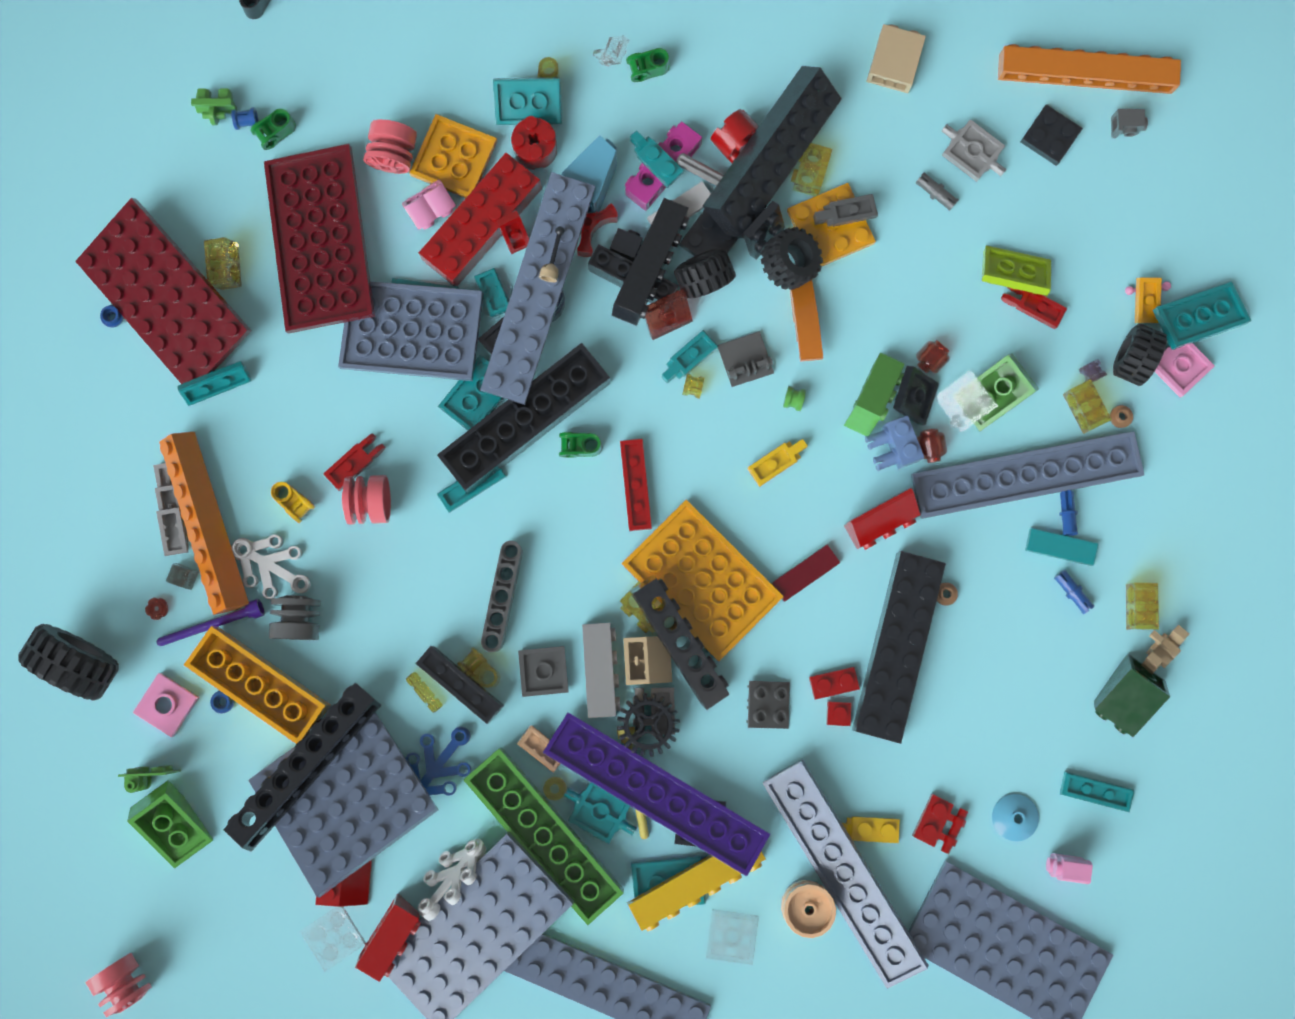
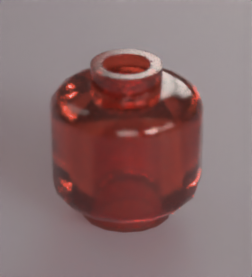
[916,340,950,374]
[917,428,947,463]

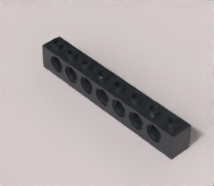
[223,682,382,852]

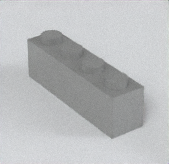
[582,623,621,718]

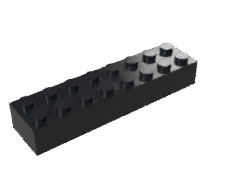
[702,66,842,239]
[437,343,610,494]
[852,551,946,744]

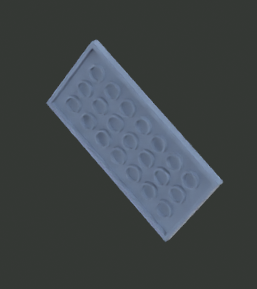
[388,832,575,1019]
[908,861,1113,1019]

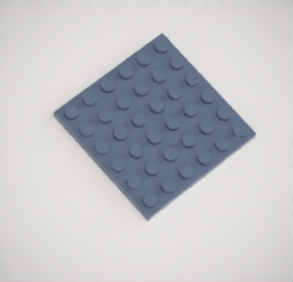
[248,706,439,898]

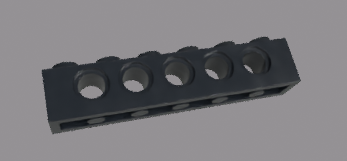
[629,576,730,710]

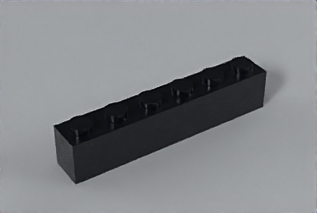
[611,198,690,326]

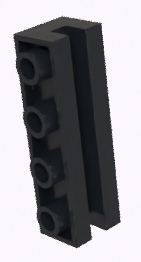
[588,244,678,312]
[415,646,505,724]

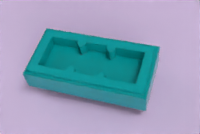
[474,268,509,319]

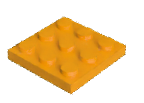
[409,114,498,198]
[787,183,876,267]

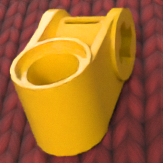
[271,482,315,524]

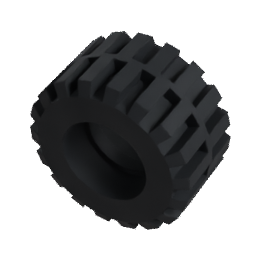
[761,227,823,290]
[674,249,736,298]
[1113,323,1167,386]

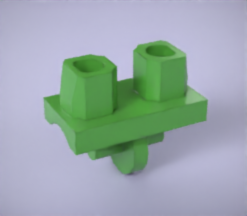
[191,88,237,126]

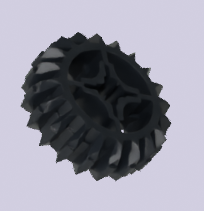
[617,693,680,757]

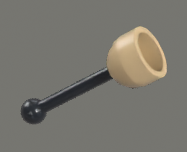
[539,226,565,282]

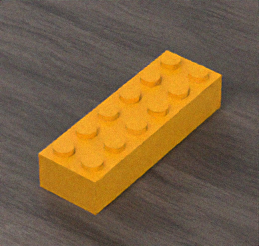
[184,626,331,744]

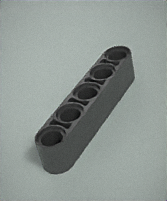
[481,541,523,652]

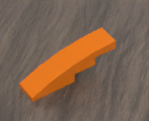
[790,280,823,362]

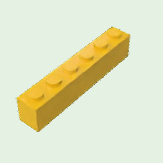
[626,851,766,932]

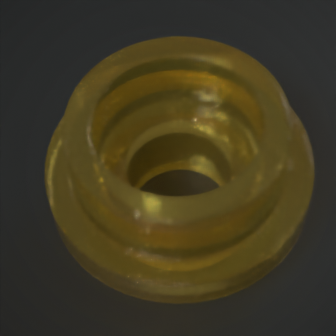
[543,777,567,800]

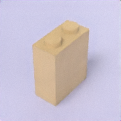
[866,24,926,93]

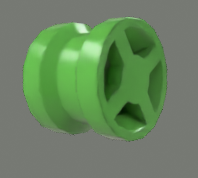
[783,385,806,412]

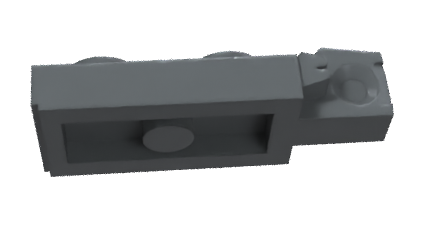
[813,194,878,227]

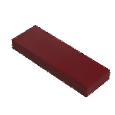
[771,544,840,602]

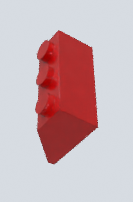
[844,488,920,550]
[315,859,372,907]
[355,893,421,982]

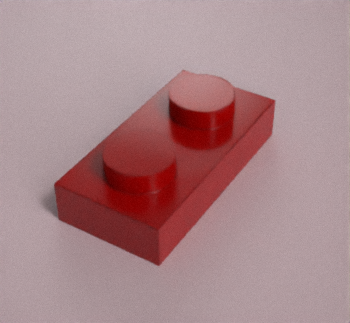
[496,210,529,254]
[809,667,860,700]

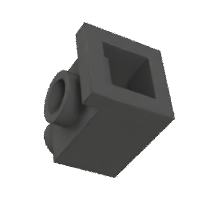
[1111,109,1148,139]

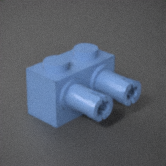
[865,415,924,471]

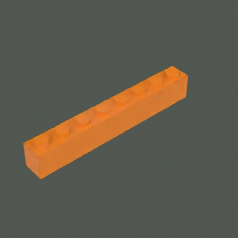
[998,44,1181,94]
[159,431,249,615]

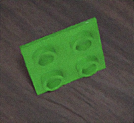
[118,765,181,793]

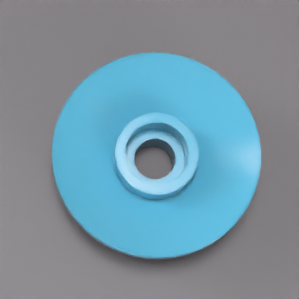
[992,794,1039,841]

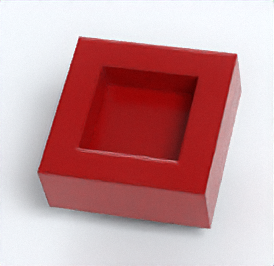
[826,702,851,726]

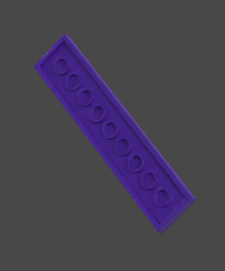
[543,712,771,877]

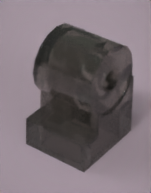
[166,563,199,590]

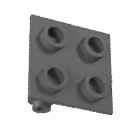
[718,331,774,387]
[746,681,790,729]

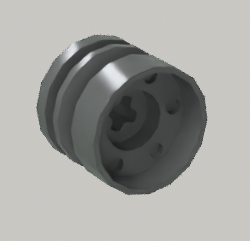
[269,595,321,640]

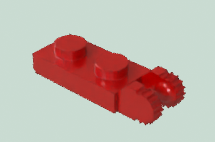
[1001,287,1067,330]
[324,433,386,491]

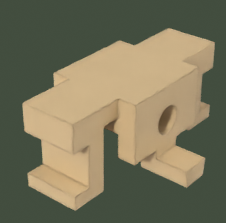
[1141,625,1190,674]

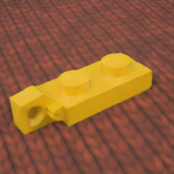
[747,439,808,487]
[842,816,900,843]

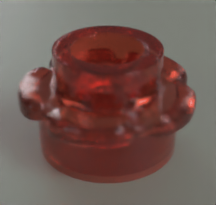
[145,597,168,620]

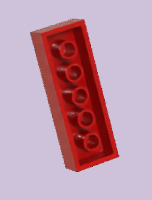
[418,153,542,286]

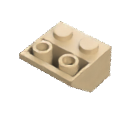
[623,636,672,685]

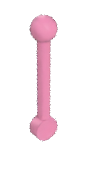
[1125,281,1171,295]

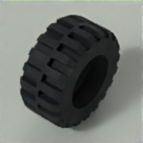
[18,624,119,701]

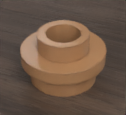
[1110,405,1133,428]
[937,583,958,606]

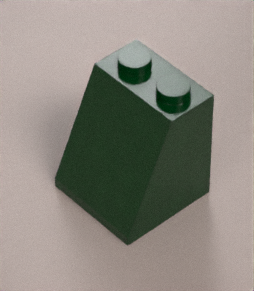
[1094,654,1170,737]

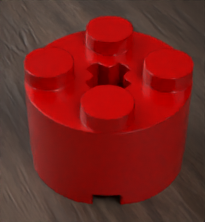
[710,109,759,163]
[511,116,557,170]

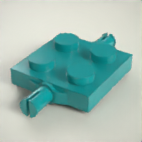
[563,782,637,844]

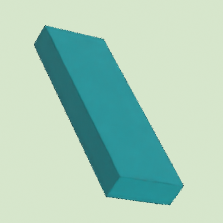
[177,361,252,406]
[437,469,507,513]
[1025,528,1098,566]
[1059,772,1134,813]

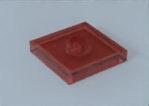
[645,289,693,340]

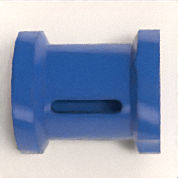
[231,107,259,130]

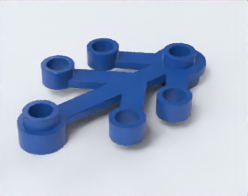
[406,727,471,796]

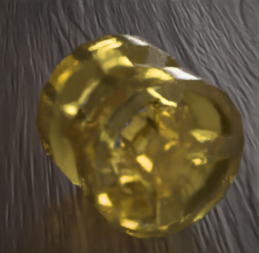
[682,373,705,399]

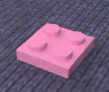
[1155,343,1215,397]

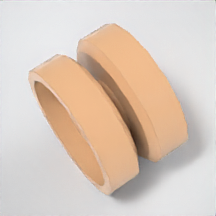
[781,880,836,938]

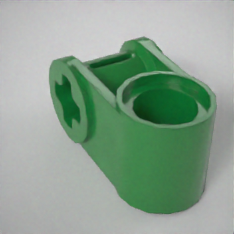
[626,48,669,82]
[250,109,296,150]
[559,432,603,458]

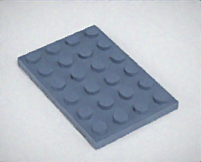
[338,281,484,381]

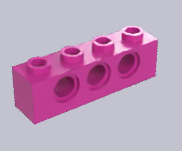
[625,121,702,211]

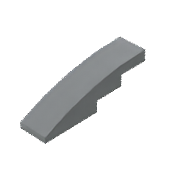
[153,463,189,556]

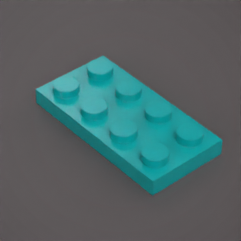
[1153,281,1252,350]

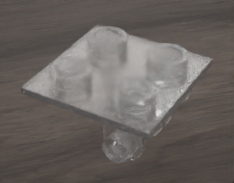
[935,370,998,433]

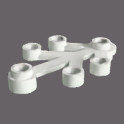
[231,534,311,600]
[418,839,486,921]

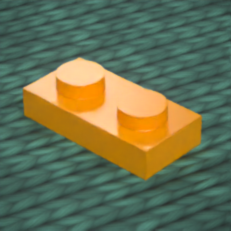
[1135,277,1162,323]

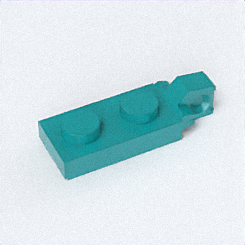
[630,130,684,188]
[661,330,718,383]

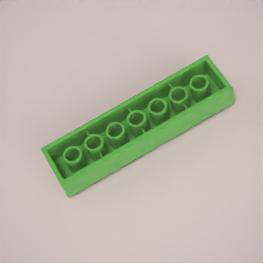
[464,747,624,926]

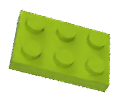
[981,245,1051,296]

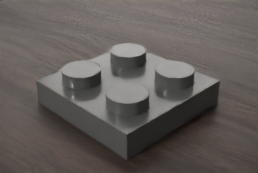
[518,646,569,697]

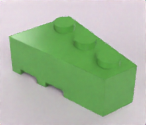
[844,352,905,436]

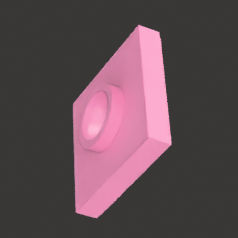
[133,673,199,737]

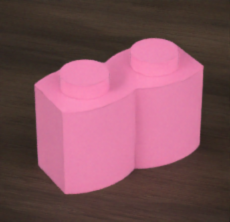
[402,180,456,230]
[1046,853,1093,884]

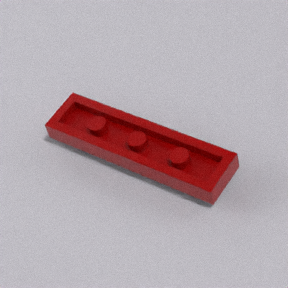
[620,439,652,532]

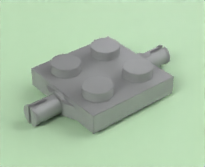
[941,119,1007,182]

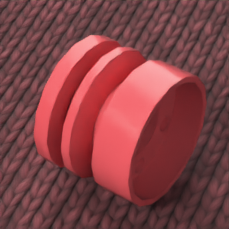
[363,119,417,174]
[342,475,391,525]
[85,953,152,1018]

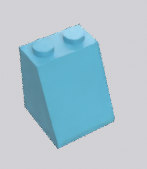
[562,135,617,213]

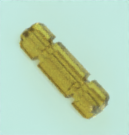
[406,672,443,713]

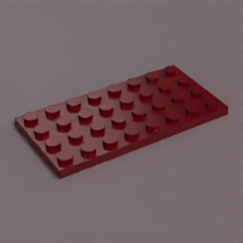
[264,144,375,334]
[75,198,252,384]

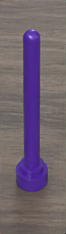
[156,599,265,646]

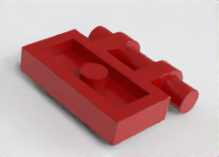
[912,794,968,855]

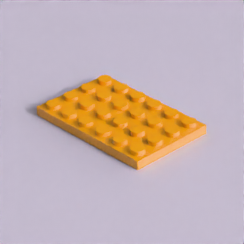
[621,499,784,662]

